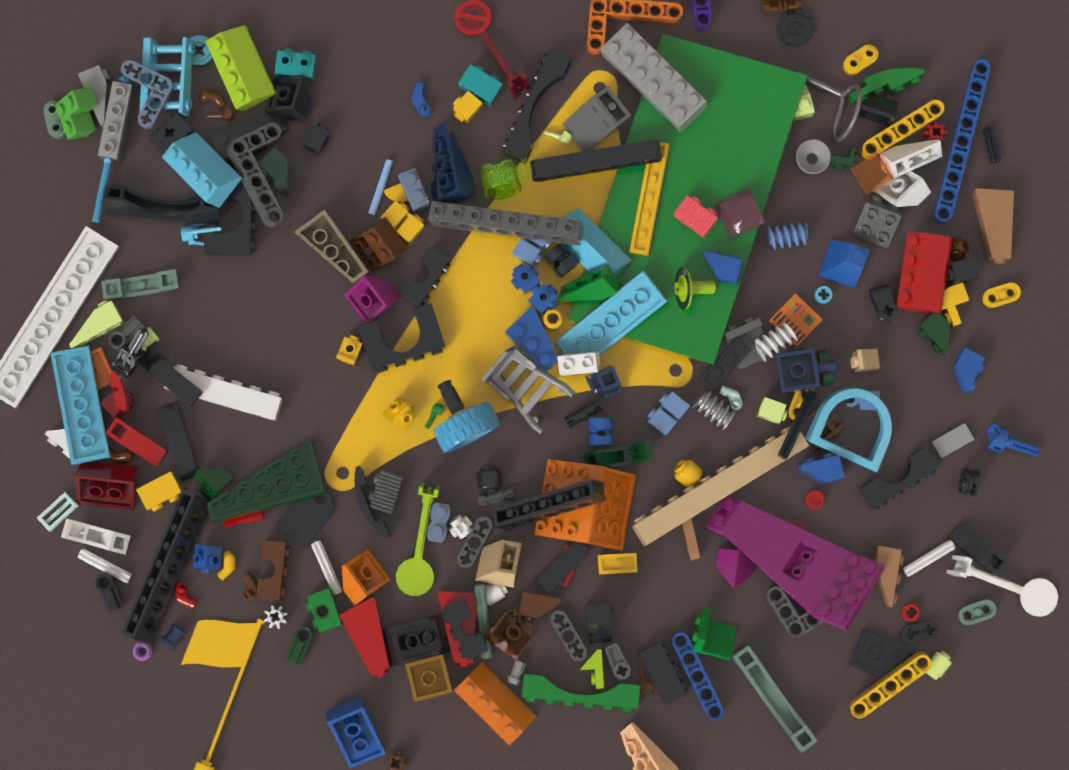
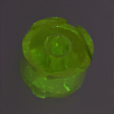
[480,159,522,200]

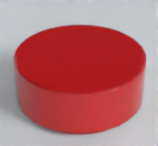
[805,490,825,510]

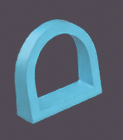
[805,387,892,472]

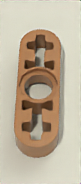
[682,518,700,561]

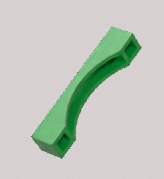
[522,673,640,712]

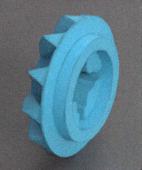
[190,35,212,66]

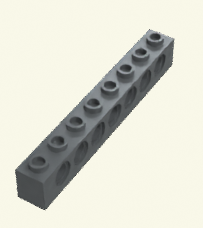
[428,201,584,246]

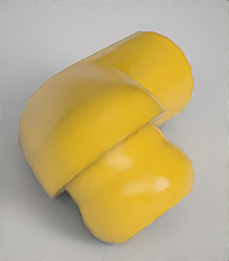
[217,551,236,581]

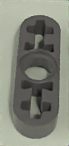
[457,517,493,568]
[550,610,587,662]

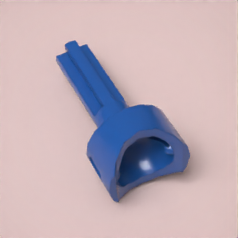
[987,424,1041,457]

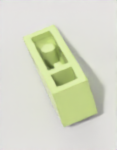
[69,300,125,348]

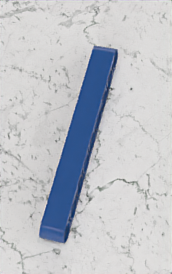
[933,59,991,224]

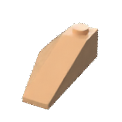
[620,723,679,770]

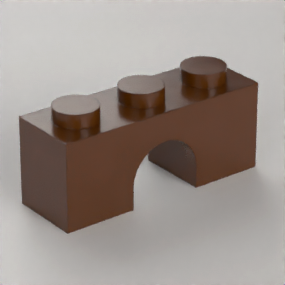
[256,540,290,600]

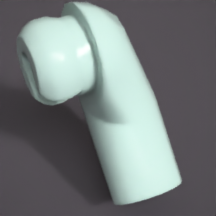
[719,385,743,410]

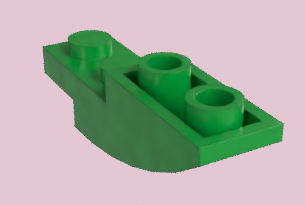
[848,68,925,104]

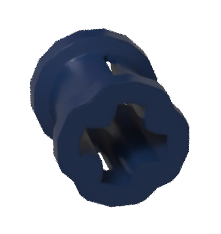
[160,623,186,649]

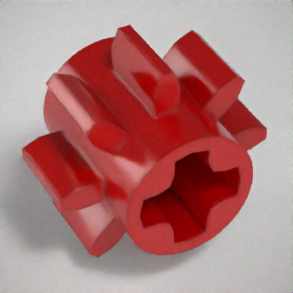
[923,121,948,143]

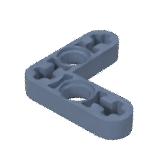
[121,60,174,129]

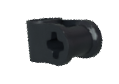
[869,283,897,322]

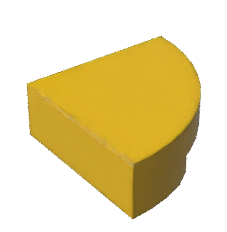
[383,183,409,203]

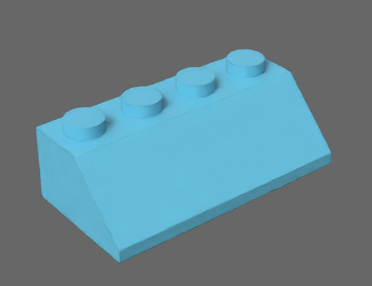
[162,132,242,208]

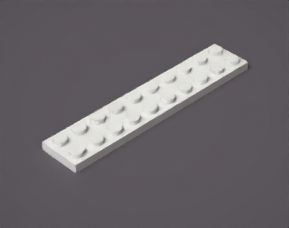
[0,226,119,409]

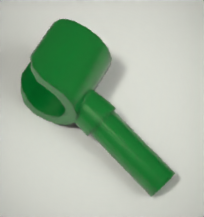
[425,404,444,429]

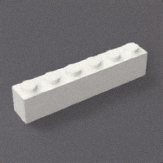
[164,364,283,421]

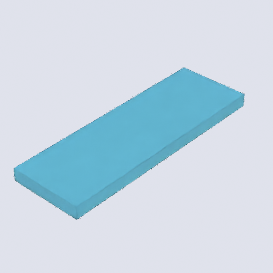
[555,271,668,355]
[51,345,110,465]

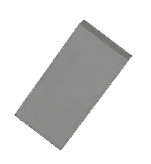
[931,423,975,459]

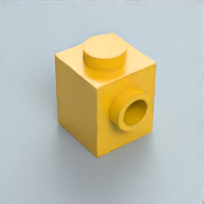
[453,91,483,123]

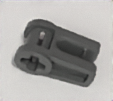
[605,643,631,680]

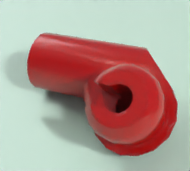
[174,583,197,609]

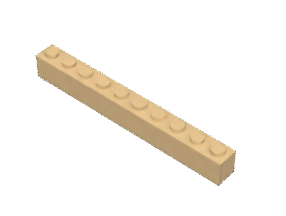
[632,426,809,546]

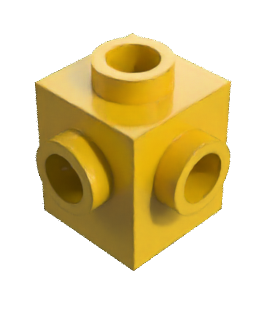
[382,397,417,432]

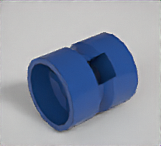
[588,418,614,446]

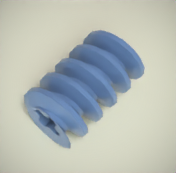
[767,221,808,250]

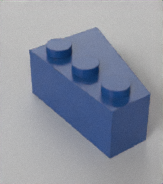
[505,306,558,372]

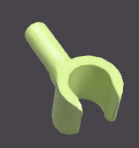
[544,130,572,145]

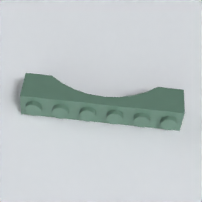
[732,645,817,752]

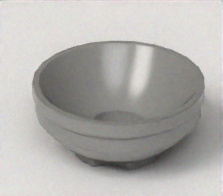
[796,139,831,174]

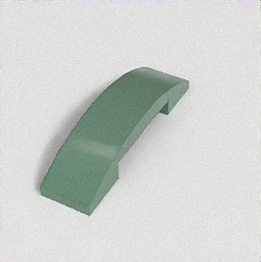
[101,269,179,300]

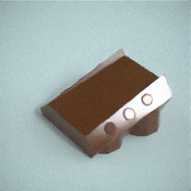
[483,610,538,660]

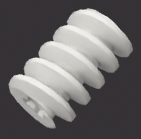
[755,322,798,362]

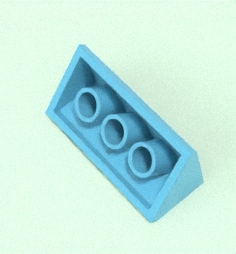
[562,208,632,276]

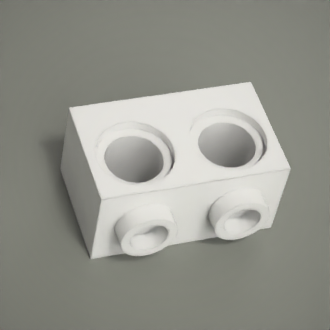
[557,351,601,376]

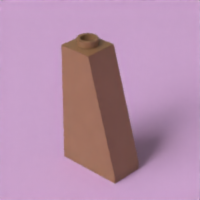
[972,188,1014,264]

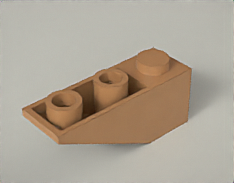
[874,546,904,607]

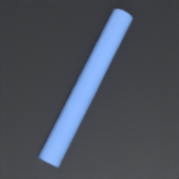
[368,159,393,215]

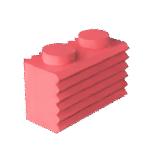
[673,196,718,239]

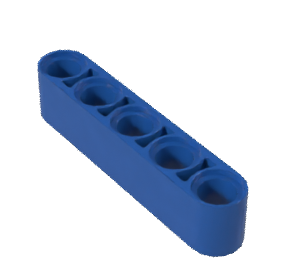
[671,632,724,721]

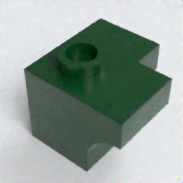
[193,464,234,501]

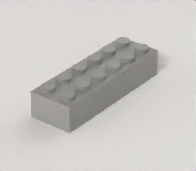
[600,23,708,133]

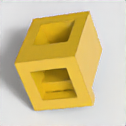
[336,335,363,366]

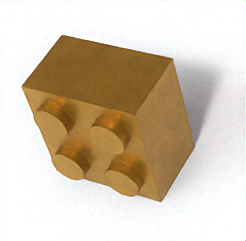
[405,654,453,702]

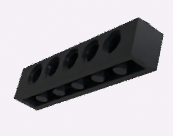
[492,479,606,530]

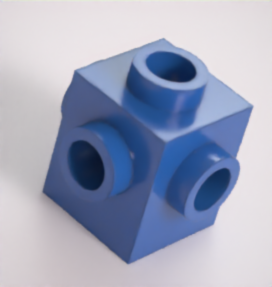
[511,264,540,295]
[528,283,559,314]
[193,545,223,573]

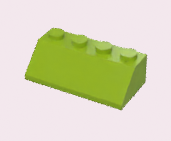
[205,25,277,111]

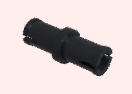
[564,399,603,428]

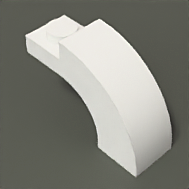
[61,518,131,554]

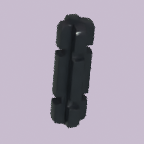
[983,126,1001,163]

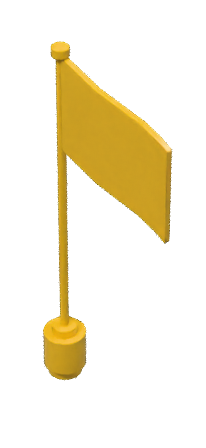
[181,619,265,770]

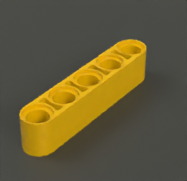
[861,100,944,160]
[850,652,932,718]

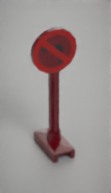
[454,0,529,101]

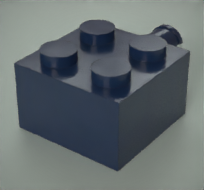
[775,348,837,394]

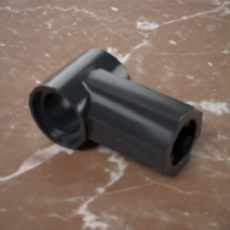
[95,573,124,613]

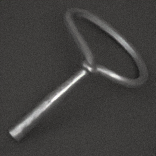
[798,71,862,142]

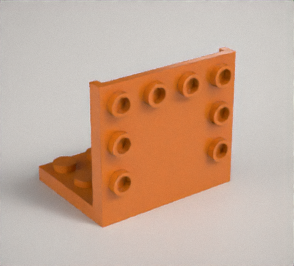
[534,459,636,551]

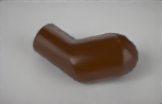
[199,89,227,109]
[109,447,134,464]
[242,572,258,601]

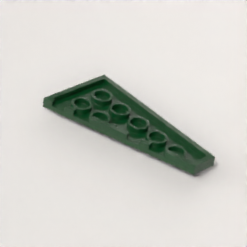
[207,438,325,524]

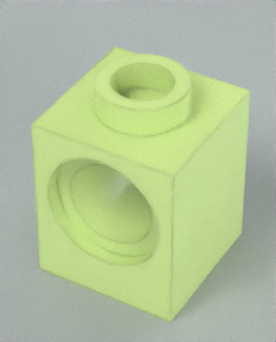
[757,397,788,424]

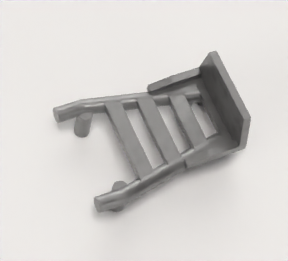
[481,346,576,435]

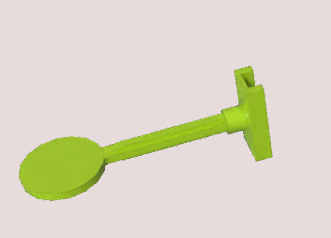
[396,482,441,596]

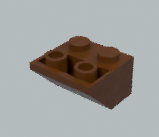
[350,217,407,272]

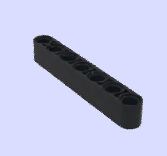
[530,140,662,182]

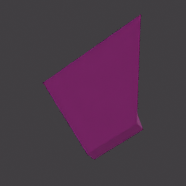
[716,548,755,589]

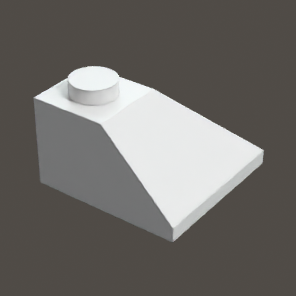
[873,171,931,207]

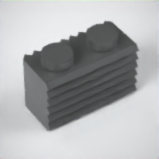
[367,470,404,514]

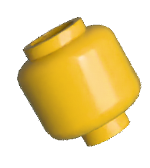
[674,460,703,488]

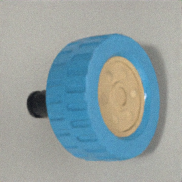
[433,380,500,453]

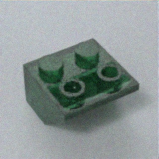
[258,147,292,196]

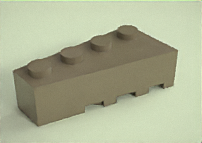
[294,210,372,284]

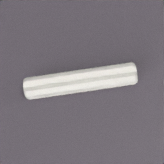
[311,540,343,595]
[903,540,955,576]
[78,549,132,583]

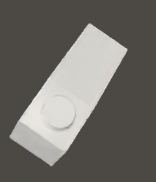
[880,139,942,178]

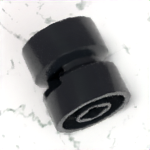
[543,243,579,278]

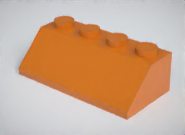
[454,662,537,746]

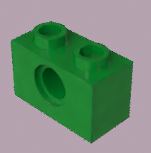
[305,588,343,633]

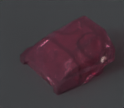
[714,188,765,240]

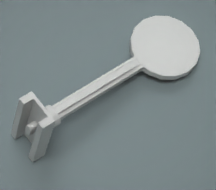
[946,555,1058,617]

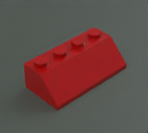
[896,232,953,313]

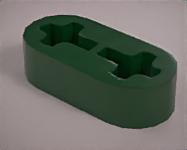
[817,349,834,387]

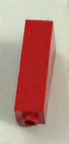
[438,591,476,667]
[339,597,390,678]

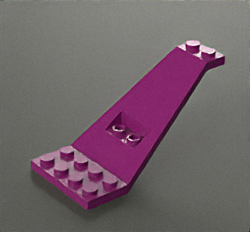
[706,496,885,631]

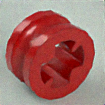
[901,604,920,621]

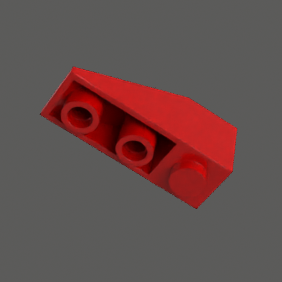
[105,417,167,467]

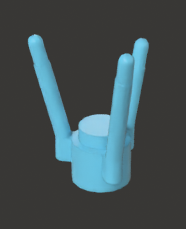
[181,218,222,246]

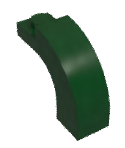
[584,440,654,469]

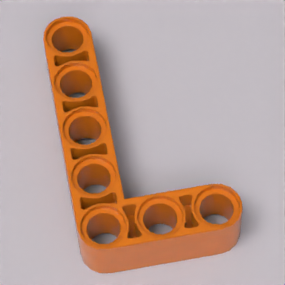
[587,0,683,55]

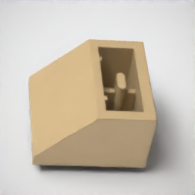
[475,540,522,588]

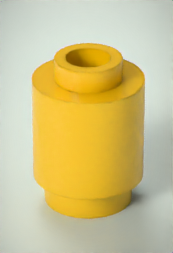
[543,309,563,330]

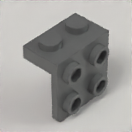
[853,194,903,248]
[723,317,769,370]

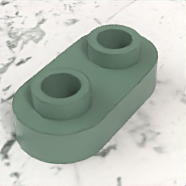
[43,101,66,139]
[958,600,997,625]

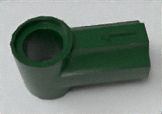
[286,625,314,665]

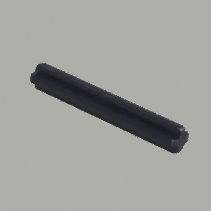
[778,390,817,460]

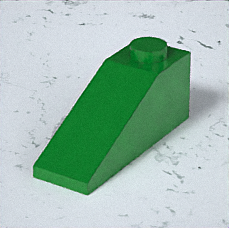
[558,265,620,302]

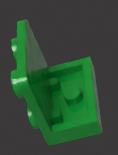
[692,607,736,660]

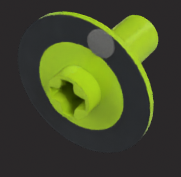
[675,267,716,310]

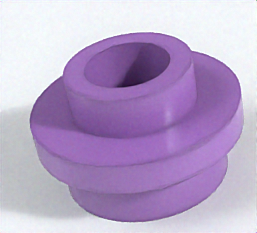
[133,642,152,661]

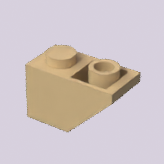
[850,349,880,373]

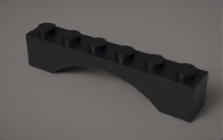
[502,49,572,164]
[103,185,222,225]

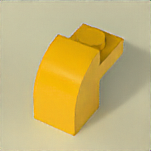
[942,282,969,328]

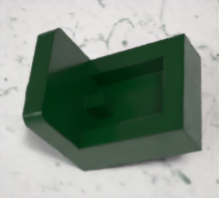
[829,147,858,171]

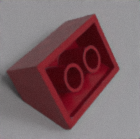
[75,461,139,510]

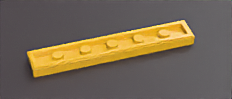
[629,142,670,256]

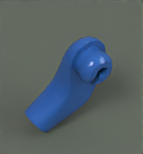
[411,82,431,117]

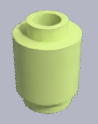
[926,651,952,680]

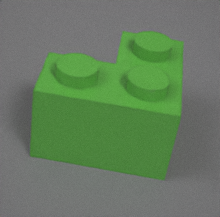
[55,87,98,140]

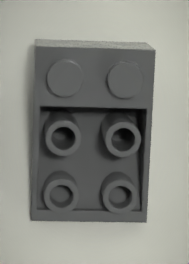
[562,86,631,151]

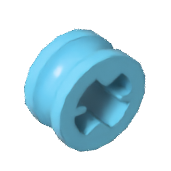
[814,286,833,304]

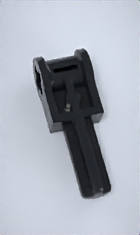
[111,328,149,379]

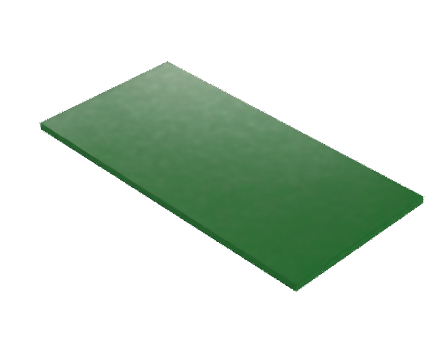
[568,34,808,365]

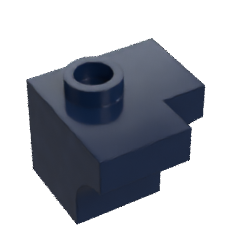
[585,365,623,399]

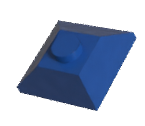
[818,240,870,288]

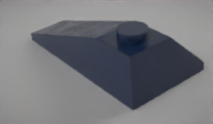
[431,121,476,204]

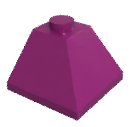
[344,274,400,324]

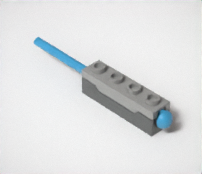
[92,76,135,223]

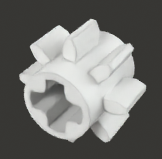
[448,514,472,539]
[264,605,288,629]

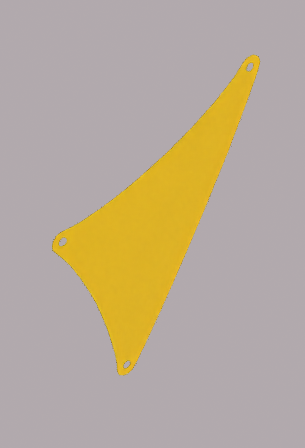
[324,70,693,491]

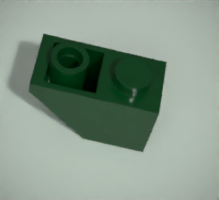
[917,313,950,355]

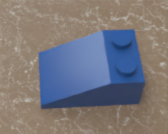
[326,696,386,769]

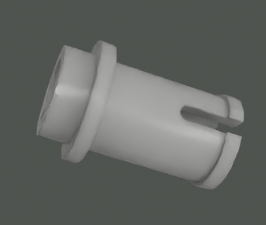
[507,660,527,686]

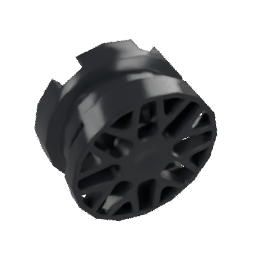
[959,468,980,496]

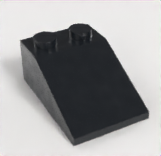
[382,614,451,666]

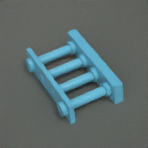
[139,37,195,117]

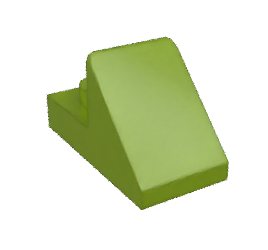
[579,649,604,689]

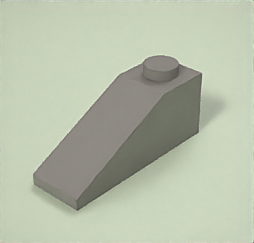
[78,65,110,128]

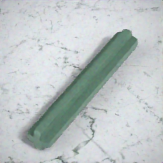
[474,584,492,659]

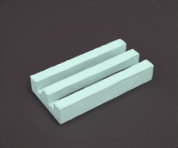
[37,492,79,532]

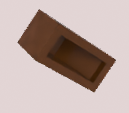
[519,592,561,621]

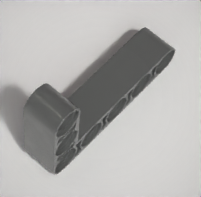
[227,123,284,228]
[766,586,871,638]

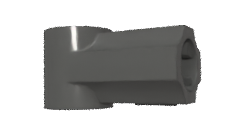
[108,316,145,351]

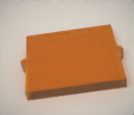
[851,152,894,195]

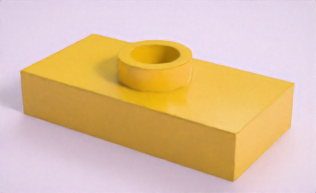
[598,553,638,575]

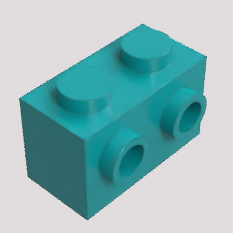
[275,49,317,81]

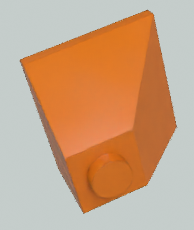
[342,549,391,606]

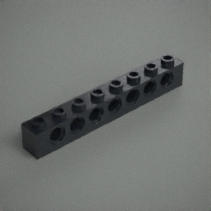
[122,489,210,644]

